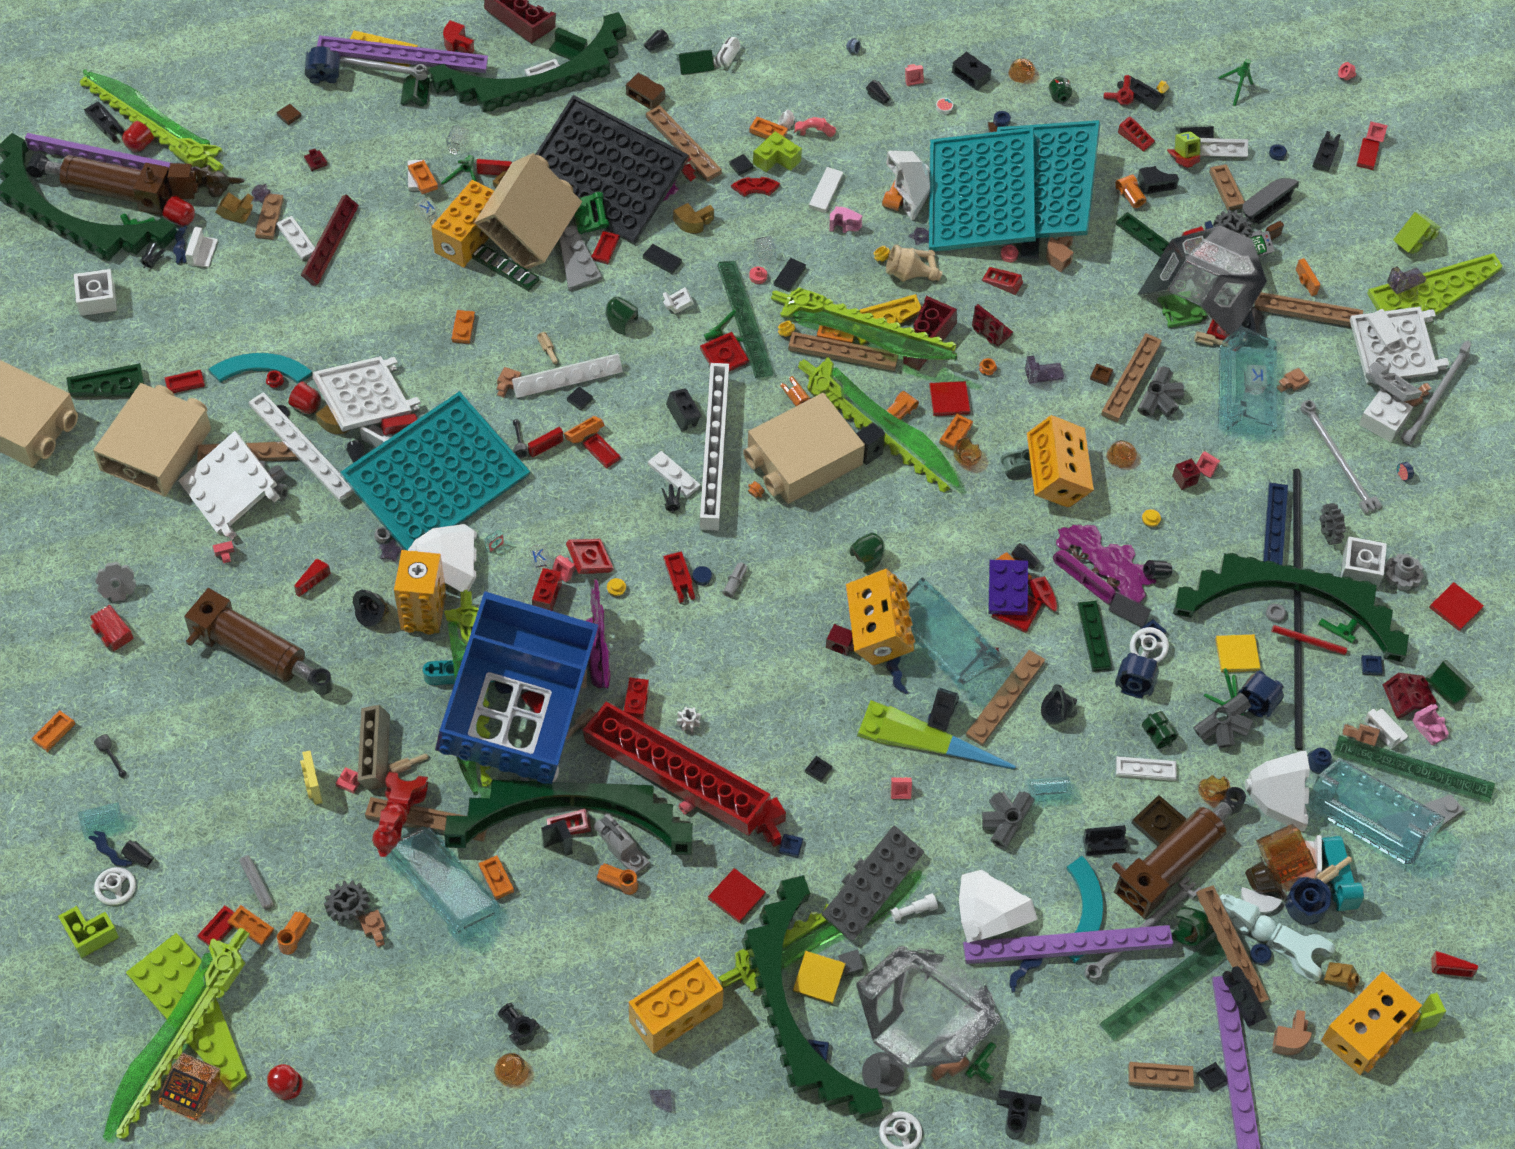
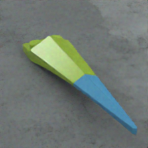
[857,700,1016,769]

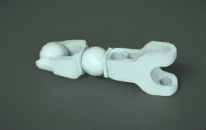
[1219,894,1335,982]

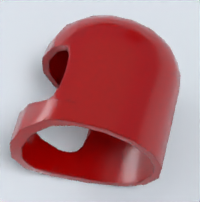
[122,121,154,152]
[163,196,195,227]
[288,382,322,415]
[267,1064,303,1100]

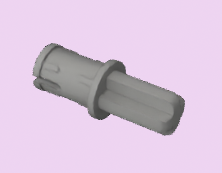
[722,562,747,598]

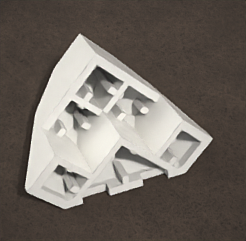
[886,151,930,220]
[408,524,477,592]
[1245,751,1310,832]
[959,870,1038,943]

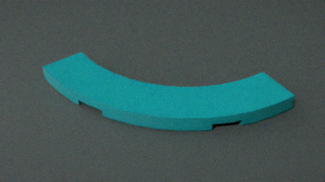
[208,353,313,384]
[1066,856,1103,963]

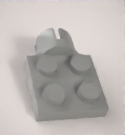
[1365,361,1422,402]

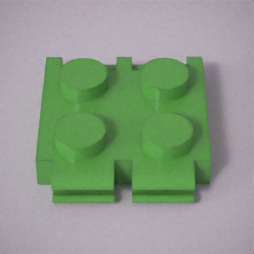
[1157,291,1207,328]

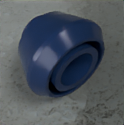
[1307,748,1333,774]

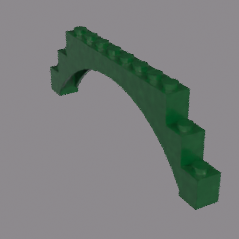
[428,12,627,112]
[0,133,177,261]
[1173,553,1409,662]
[444,780,693,855]
[742,875,884,1121]

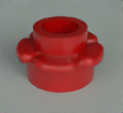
[266,371,284,388]

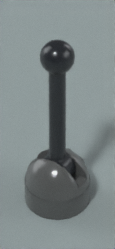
[513,419,529,458]
[94,734,127,778]

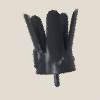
[140,243,165,269]
[661,484,681,513]

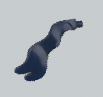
[173,225,187,265]
[886,656,908,695]
[88,831,132,866]
[1009,958,1043,993]

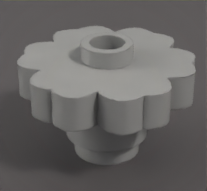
[1384,554,1424,590]
[95,562,136,601]

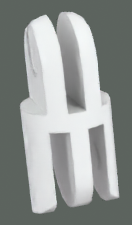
[713,37,740,67]

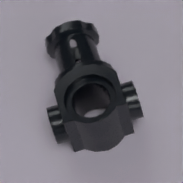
[497,1002,540,1046]

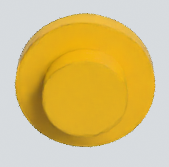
[873,246,891,262]
[778,321,796,337]
[1142,509,1161,527]
[607,578,626,596]

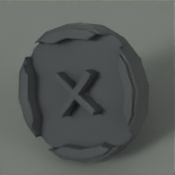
[862,1052,904,1095]

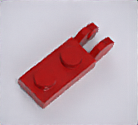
[663,551,695,603]

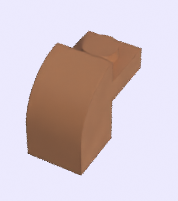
[1046,236,1074,272]
[1272,1010,1312,1055]

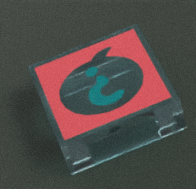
[484,529,505,553]

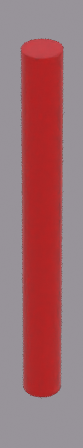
[1271,625,1347,655]

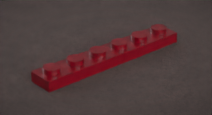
[301,194,359,286]

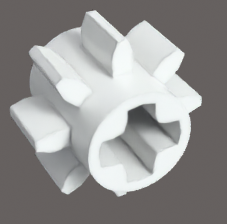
[677,707,701,732]

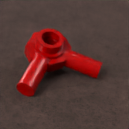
[1104,75,1134,105]

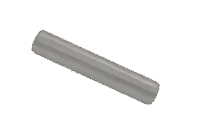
[240,855,273,910]

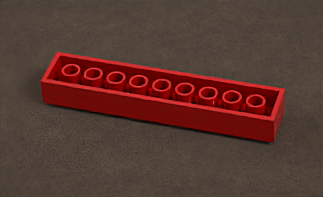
[583,701,772,836]

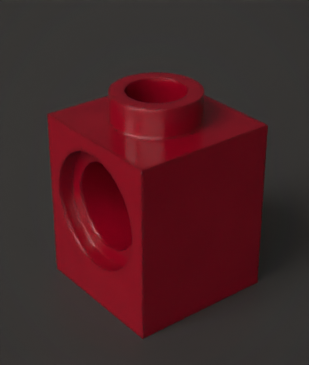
[1172,458,1201,490]
[826,624,854,656]

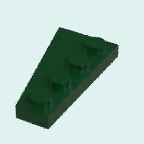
[66,363,144,397]

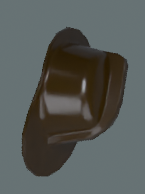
[1245,856,1284,900]

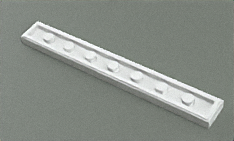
[248,392,355,503]

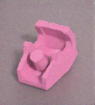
[829,207,862,233]
[1412,704,1449,745]

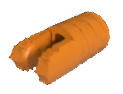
[780,376,810,406]

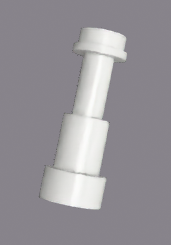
[891,893,938,922]

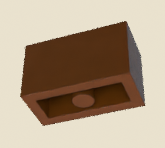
[626,72,665,110]
[168,163,199,199]

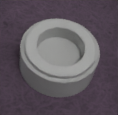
[1266,603,1286,623]

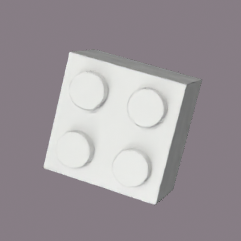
[74,269,117,316]
[1359,389,1413,442]
[1341,537,1387,587]

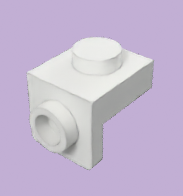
[663,287,694,314]

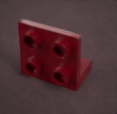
[972,304,1013,347]
[1382,672,1438,718]

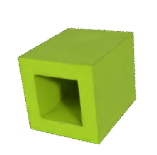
[1175,132,1201,158]

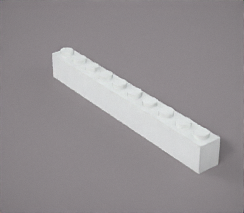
[700,363,729,531]

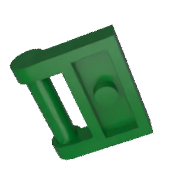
[575,192,609,234]

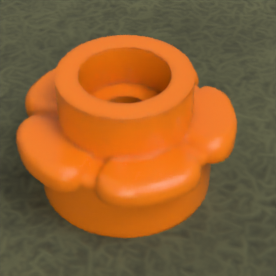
[979,358,997,375]
[748,481,765,498]

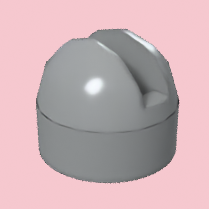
[374,527,390,544]

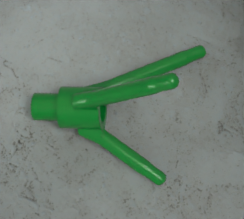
[1218,59,1253,106]
[441,155,477,184]
[704,309,744,342]
[1204,668,1243,716]

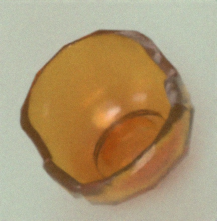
[1008,58,1036,83]
[953,438,982,466]
[1106,440,1137,468]
[1198,775,1230,803]
[494,1053,529,1086]

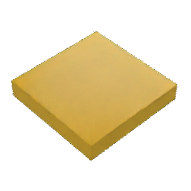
[1215,634,1260,672]
[793,951,846,1004]

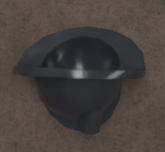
[352,589,389,628]
[1041,684,1078,724]

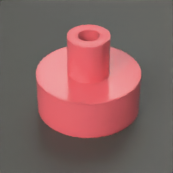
[1338,62,1356,80]
[1000,245,1019,262]
[749,266,767,284]

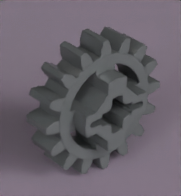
[1213,209,1252,237]
[1319,503,1346,545]
[324,880,370,924]

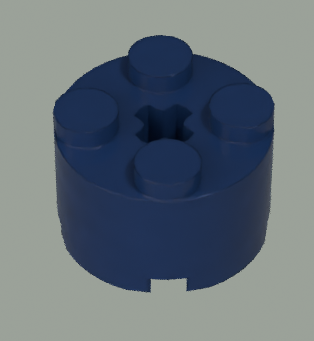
[305,46,340,83]
[1115,653,1159,699]
[1237,671,1284,718]
[1285,877,1331,925]

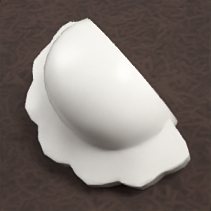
[778,109,795,129]

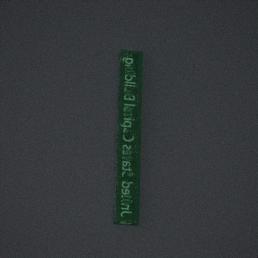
[717,261,774,378]
[1333,735,1495,803]
[1100,936,1226,1041]

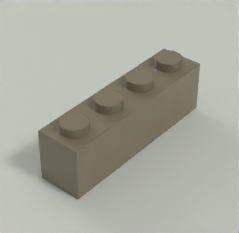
[357,705,390,790]

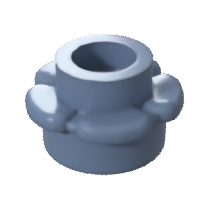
[846,38,861,54]

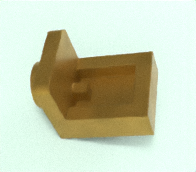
[1324,962,1360,993]

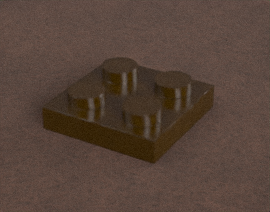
[1131,795,1186,846]

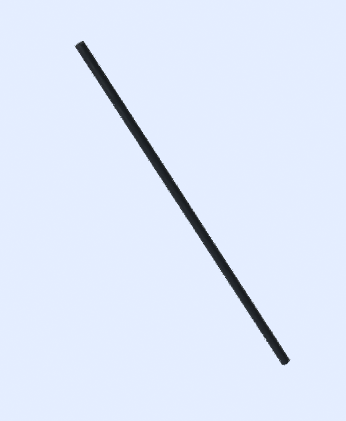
[1293,469,1303,750]

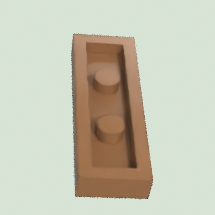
[1209,164,1244,211]
[255,193,284,240]
[1128,1062,1194,1089]

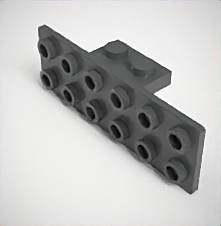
[821,826,924,941]

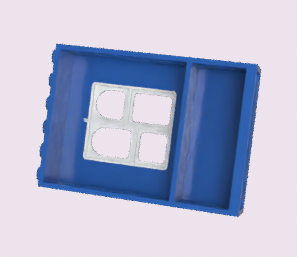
[435,591,599,784]

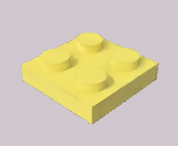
[300,751,323,805]

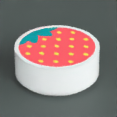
[936,98,953,115]

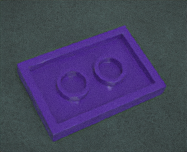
[988,559,1028,615]

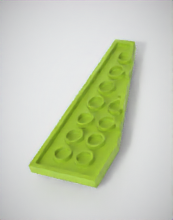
[1367,253,1502,323]
[126,933,247,1092]

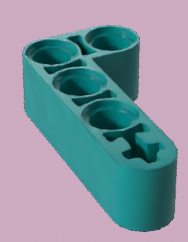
[422,660,495,685]
[1321,836,1364,912]

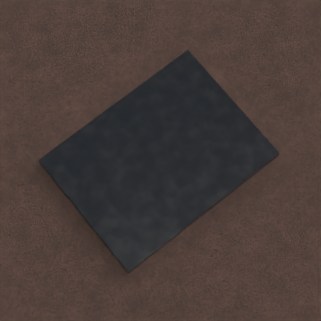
[535,95,690,244]

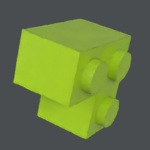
[753,131,802,172]
[1393,212,1441,254]
[58,906,119,959]

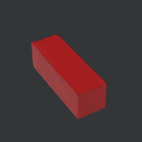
[380,414,417,435]

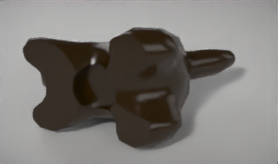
[193,165,245,198]

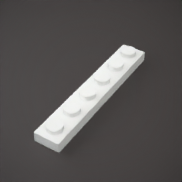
[512,353,623,398]

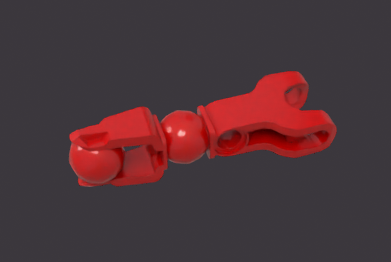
[372,772,428,857]

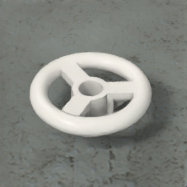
[1130,627,1169,663]
[94,867,136,906]
[879,1111,922,1149]

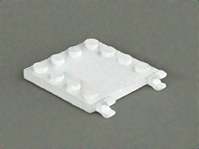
[1350,307,1449,384]
[312,356,421,431]
[178,431,280,540]

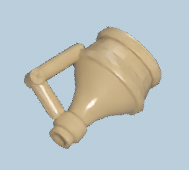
[886,244,942,282]

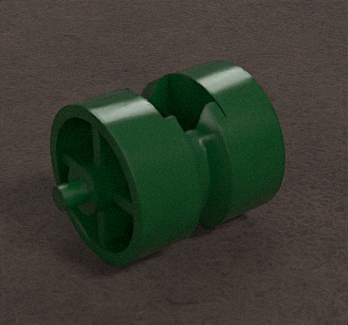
[1142,711,1178,749]

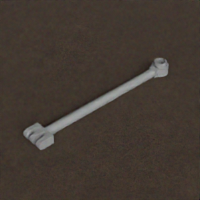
[315,46,429,80]
[1401,341,1471,445]
[1300,400,1382,515]
[1085,876,1201,982]

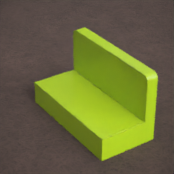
[1412,992,1446,1033]

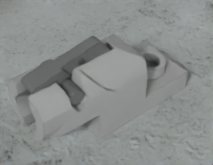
[594,813,650,875]

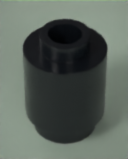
[1143,560,1173,580]

